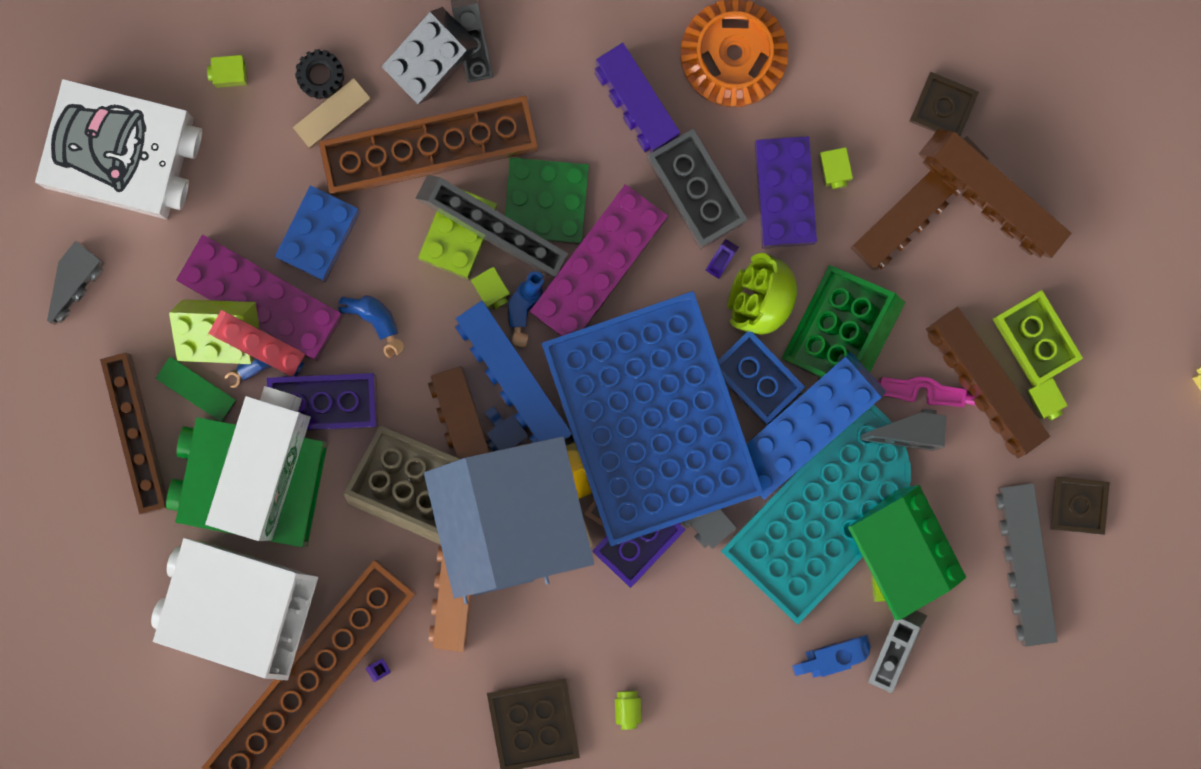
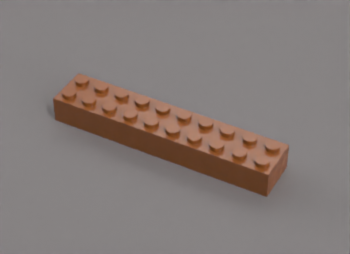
[201,560,417,769]

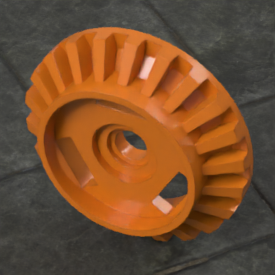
[680,0,788,107]

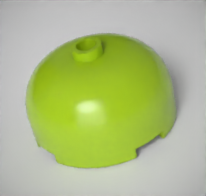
[727,253,797,335]

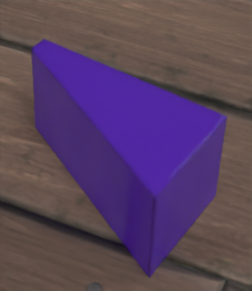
[705,238,739,279]

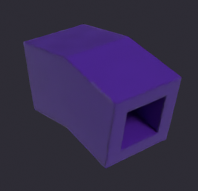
[366,658,391,682]

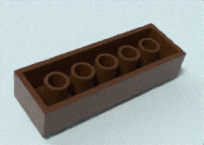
[919,129,1072,258]

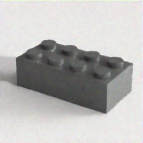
[647,129,747,250]

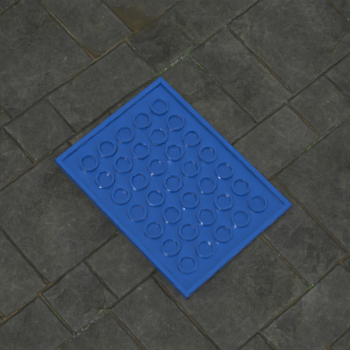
[541,291,764,546]

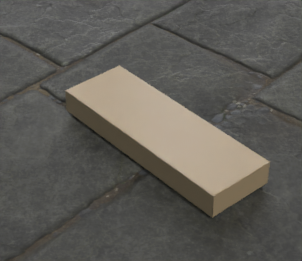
[292,78,371,149]

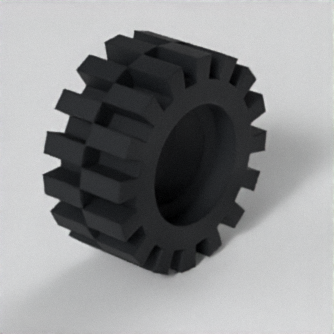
[295,49,344,99]

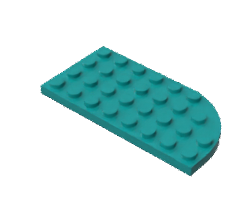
[721,405,911,625]

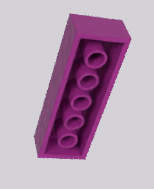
[530,184,668,336]
[176,234,344,361]

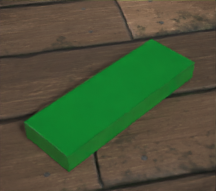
[155,357,237,422]

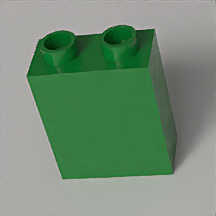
[166,417,328,547]

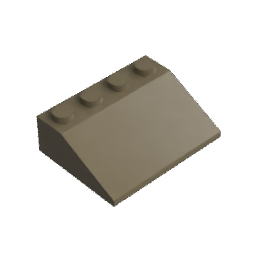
[344,425,460,545]

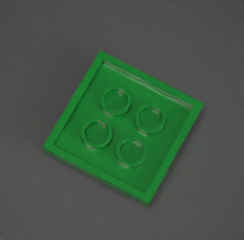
[505,158,589,244]

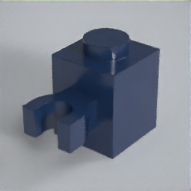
[485,406,529,452]

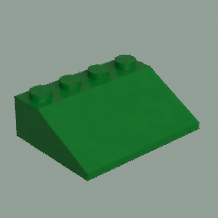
[782,265,906,378]
[848,485,967,621]

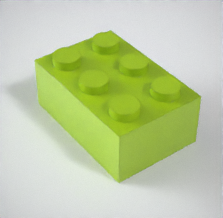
[418,189,498,280]
[992,290,1083,387]
[169,299,260,364]

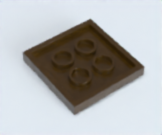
[487,678,580,769]

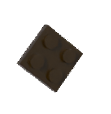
[909,72,979,137]
[1050,477,1110,535]

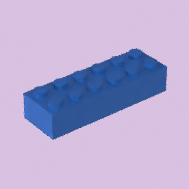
[455,301,572,443]
[746,352,887,500]

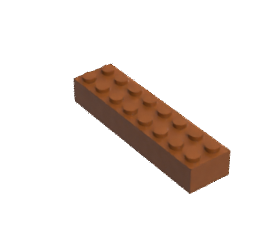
[319,95,538,197]

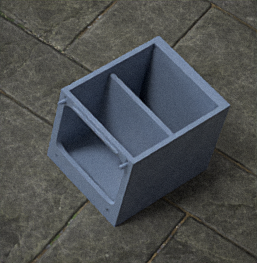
[424,436,594,604]

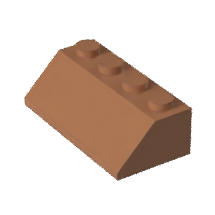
[429,546,472,652]

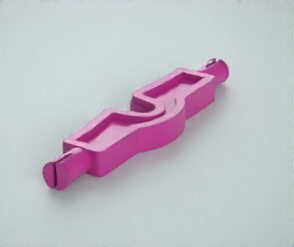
[877,377,975,407]

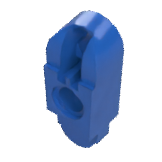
[792,635,871,678]

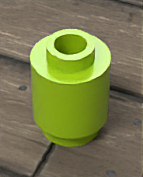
[614,691,642,730]

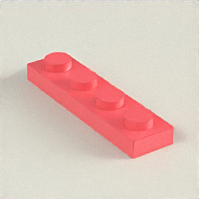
[208,310,305,377]

